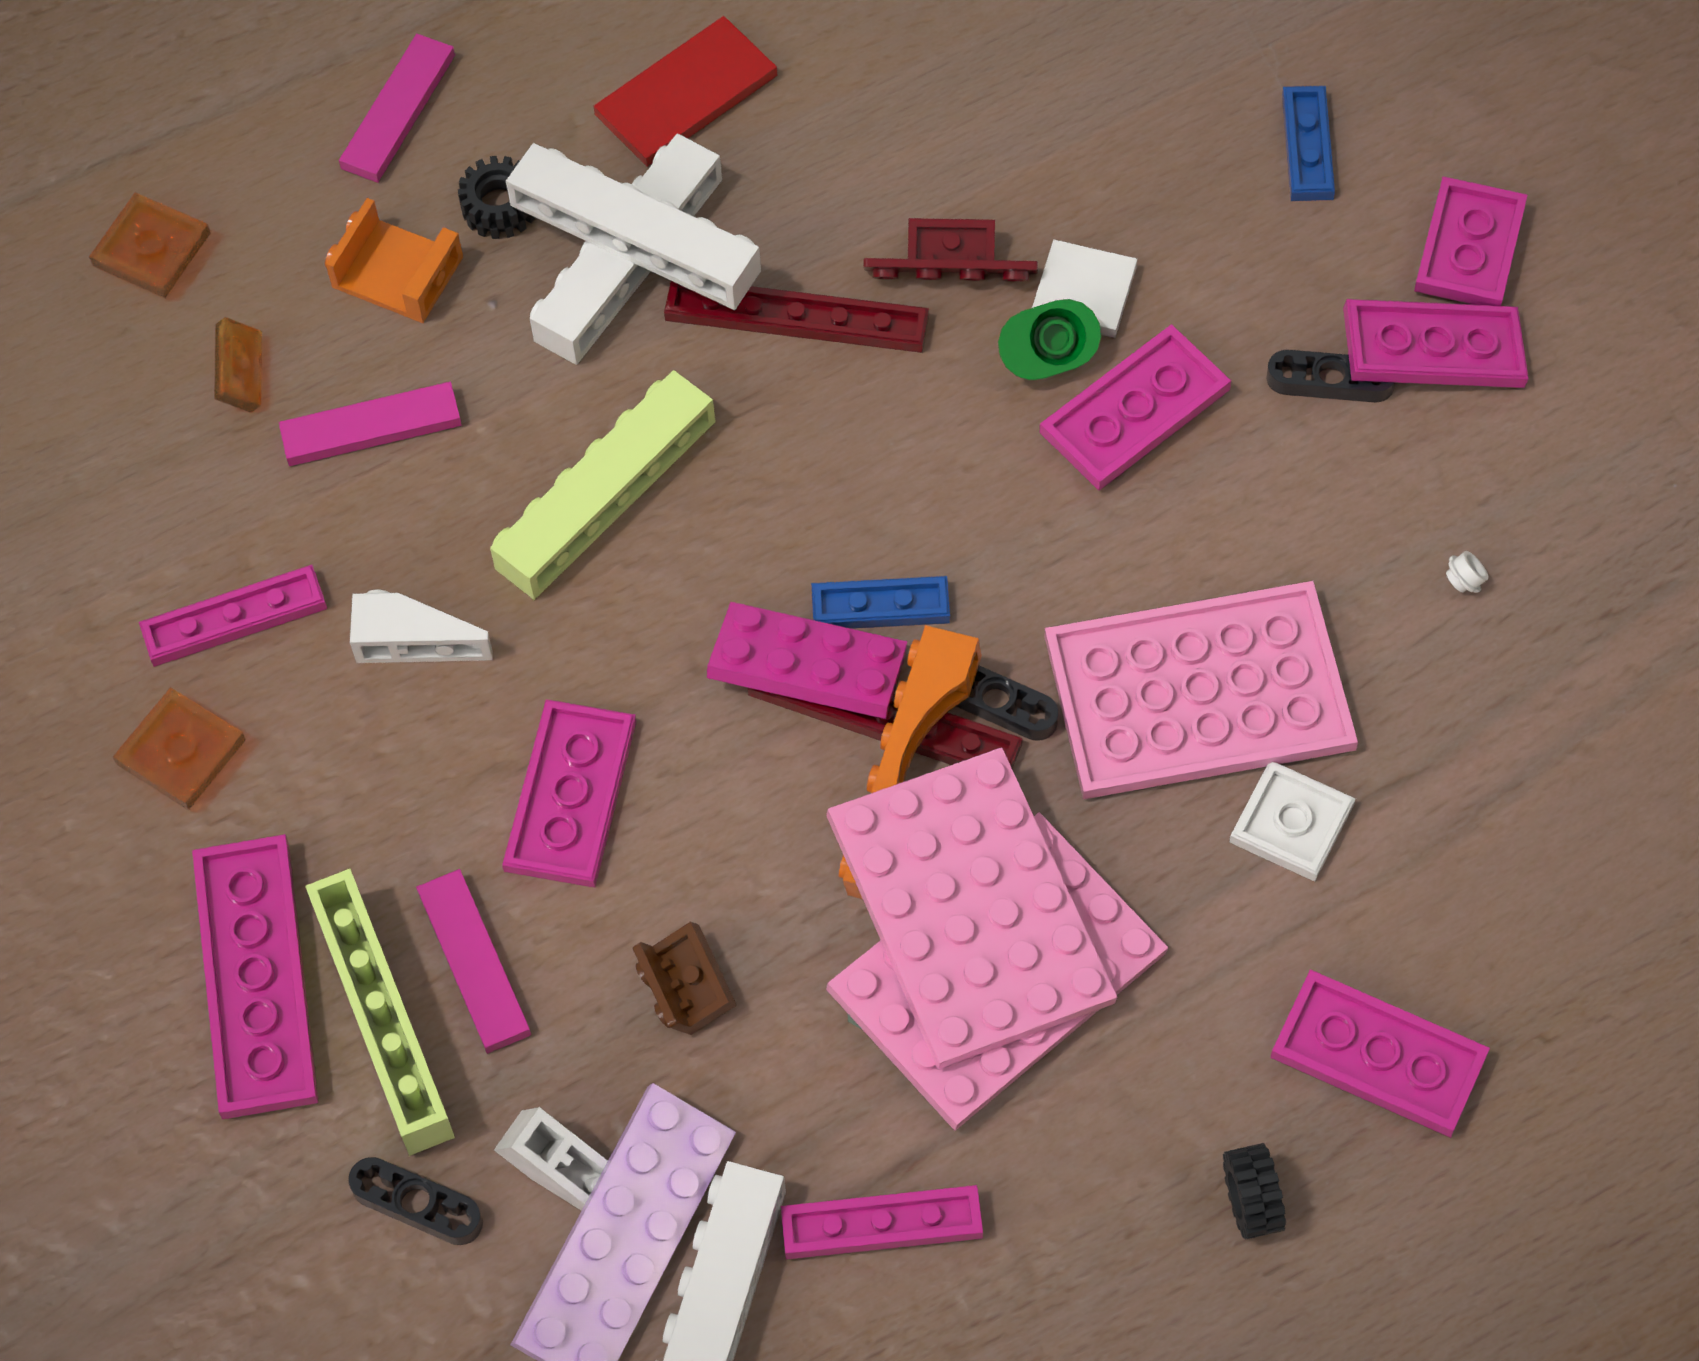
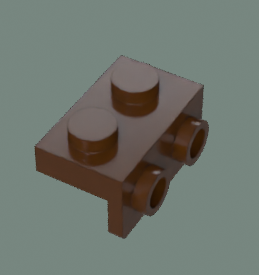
[633,921,737,1035]

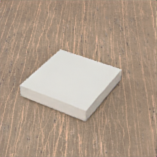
[1032,239,1137,338]
[1229,762,1355,882]

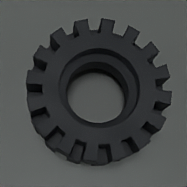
[458,156,535,239]
[1223,1143,1286,1240]

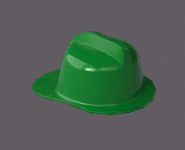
[998,299,1101,380]

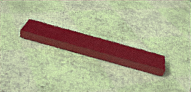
[664,281,929,353]
[748,688,1023,769]

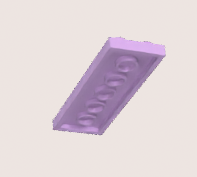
[510,1083,736,1361]

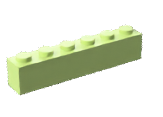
[490,370,715,600]
[305,869,455,1156]

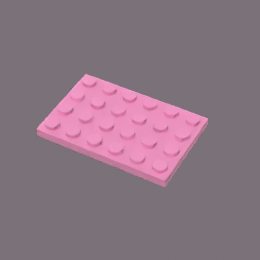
[1044,581,1358,799]
[827,748,1117,1069]
[826,812,1168,1131]

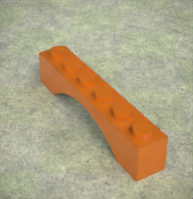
[839,625,982,899]

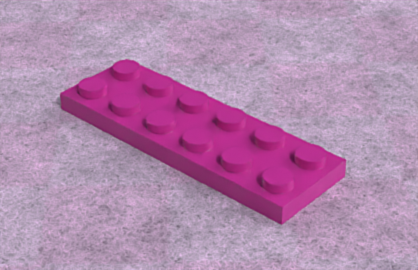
[192,834,319,1120]

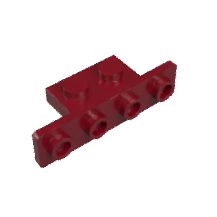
[863,218,1038,282]

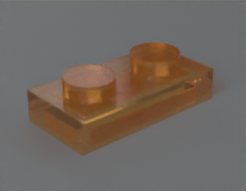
[214,317,262,413]

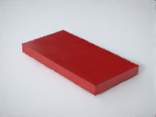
[593,16,778,167]

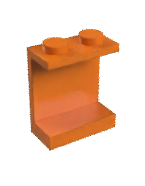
[325,198,463,323]

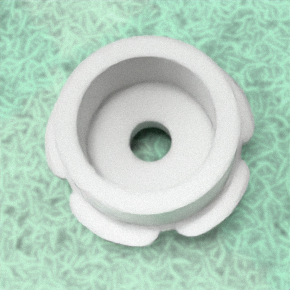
[1446,551,1488,593]

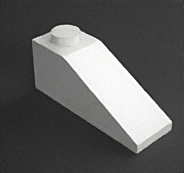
[350,589,493,663]
[494,1107,608,1211]

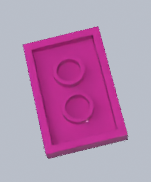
[1414,176,1528,306]

